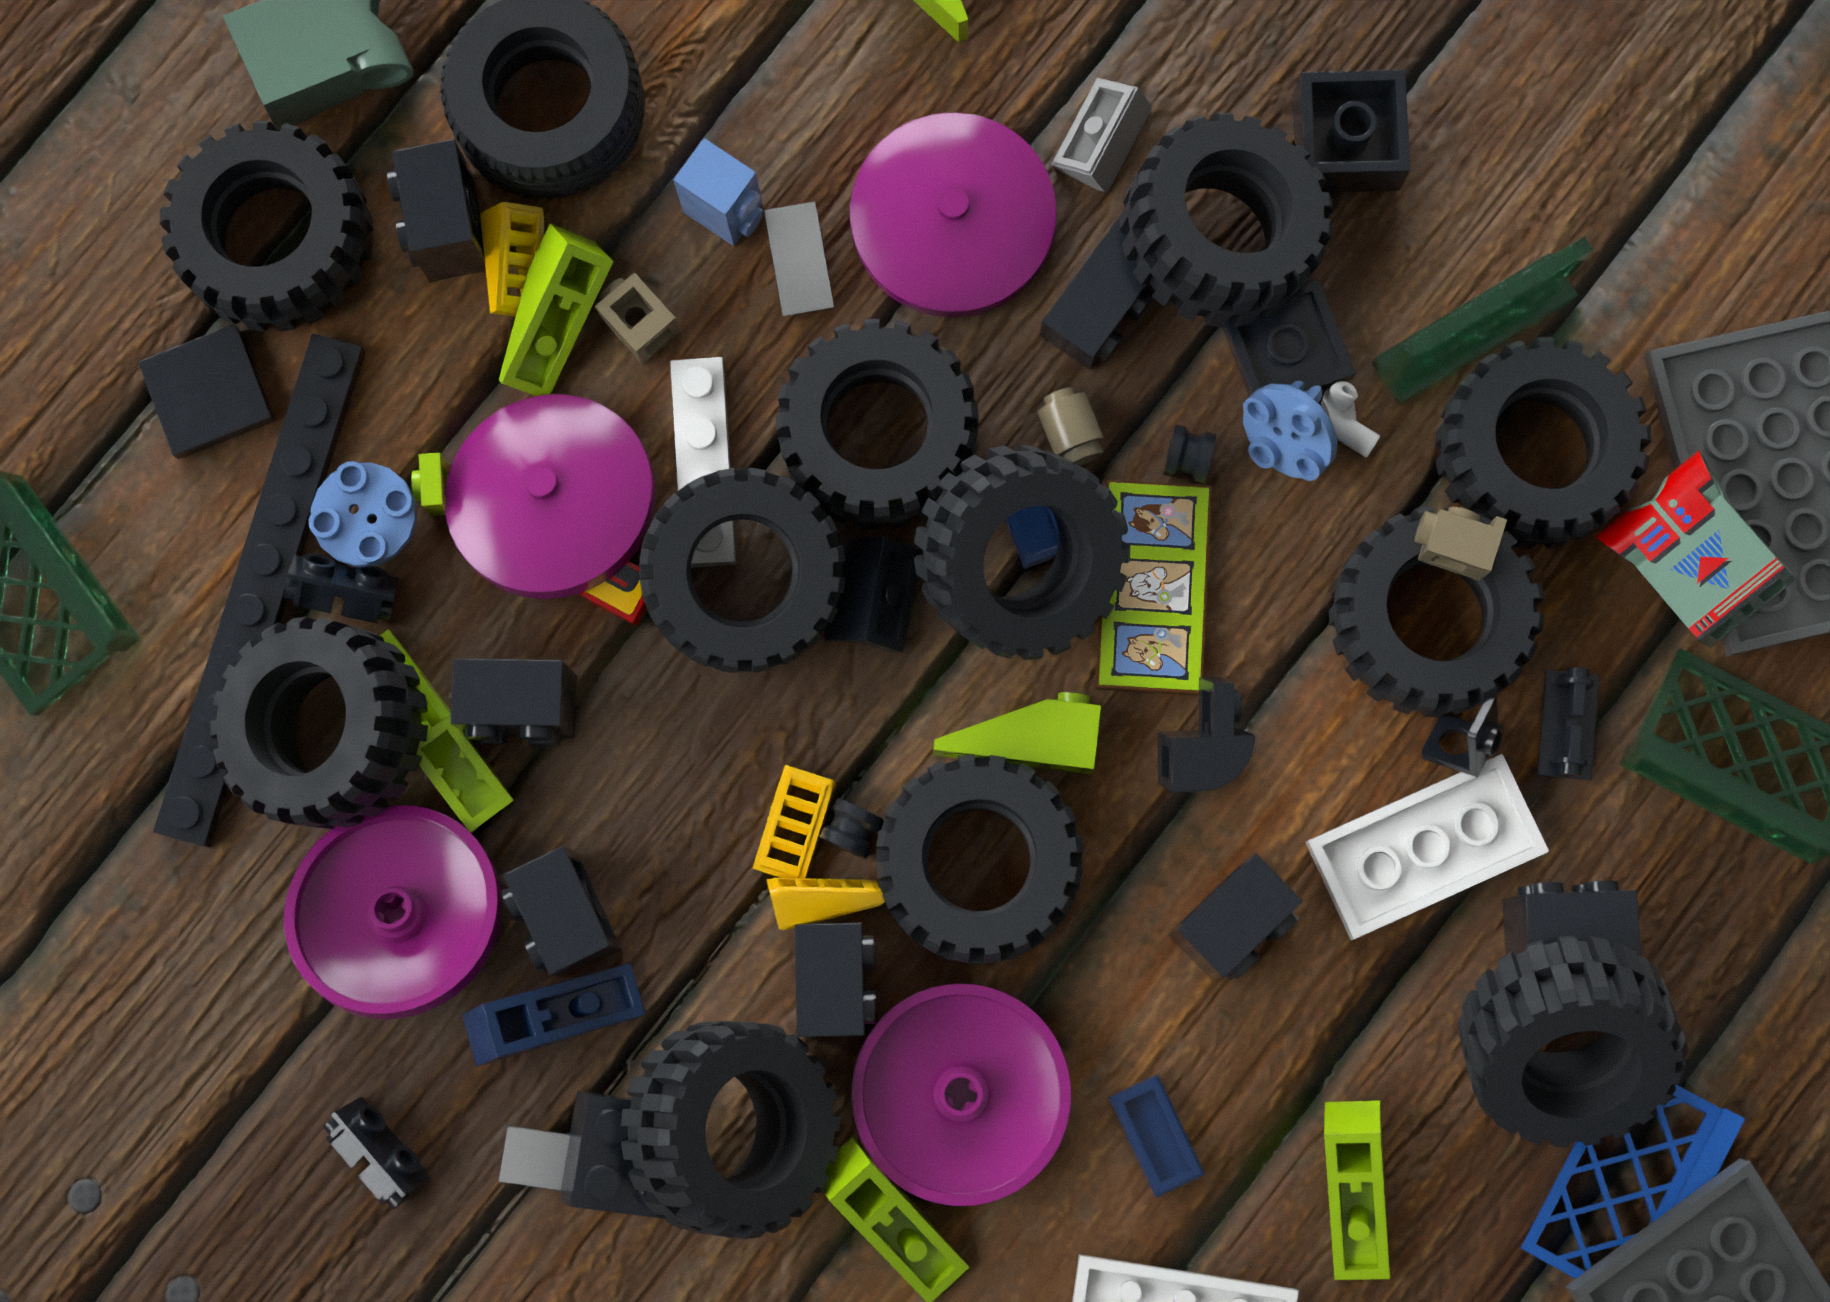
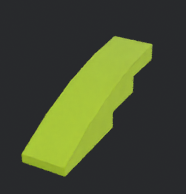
[380,629,514,832]

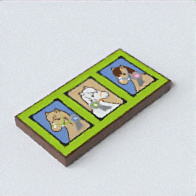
[1095,480,1212,696]

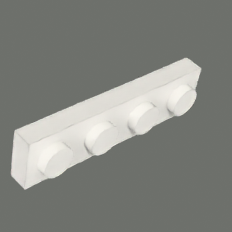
[670,357,736,568]
[1072,1254,1298,1302]

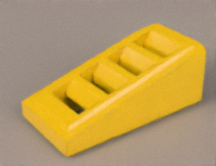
[480,202,544,317]
[752,765,837,878]
[766,878,885,931]

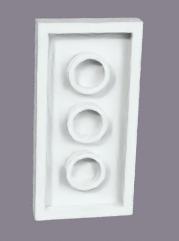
[1305,754,1549,940]

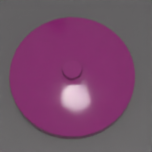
[850,113,1056,317]
[445,394,656,599]
[284,805,502,1019]
[852,984,1071,1206]

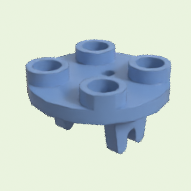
[1243,381,1338,481]
[309,461,417,567]

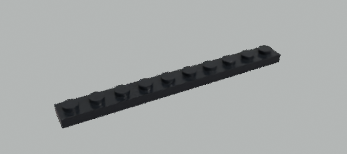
[153,333,366,848]

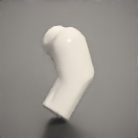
[1321,381,1380,458]

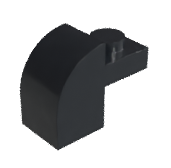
[1158,677,1255,792]

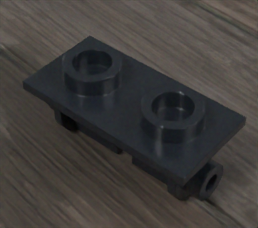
[284,553,399,624]
[1537,667,1599,781]
[323,1096,431,1210]

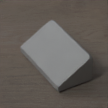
[1051,78,1152,192]

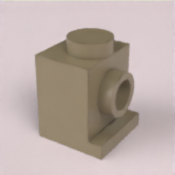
[595,272,681,365]
[1414,507,1507,581]

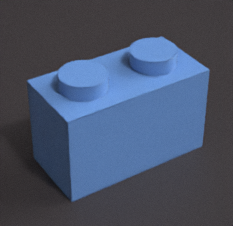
[673,138,764,246]

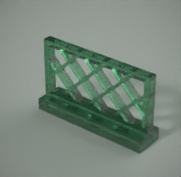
[1372,236,1593,406]
[0,471,141,716]
[1620,648,1830,865]

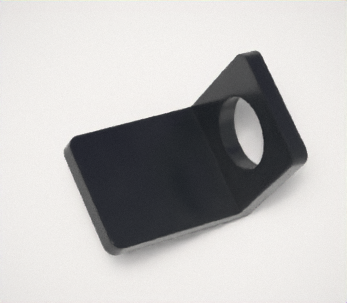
[1422,696,1504,777]

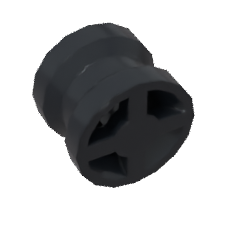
[1163,424,1217,485]
[819,798,884,860]

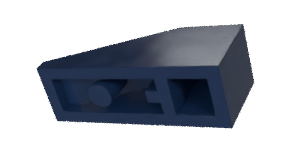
[462,963,646,1067]

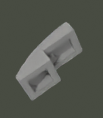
[764,201,834,316]
[499,1126,570,1190]

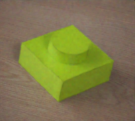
[411,453,450,516]

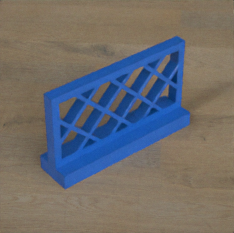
[1520,1084,1745,1279]

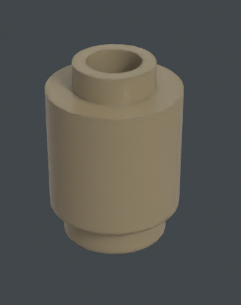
[1037,387,1104,466]

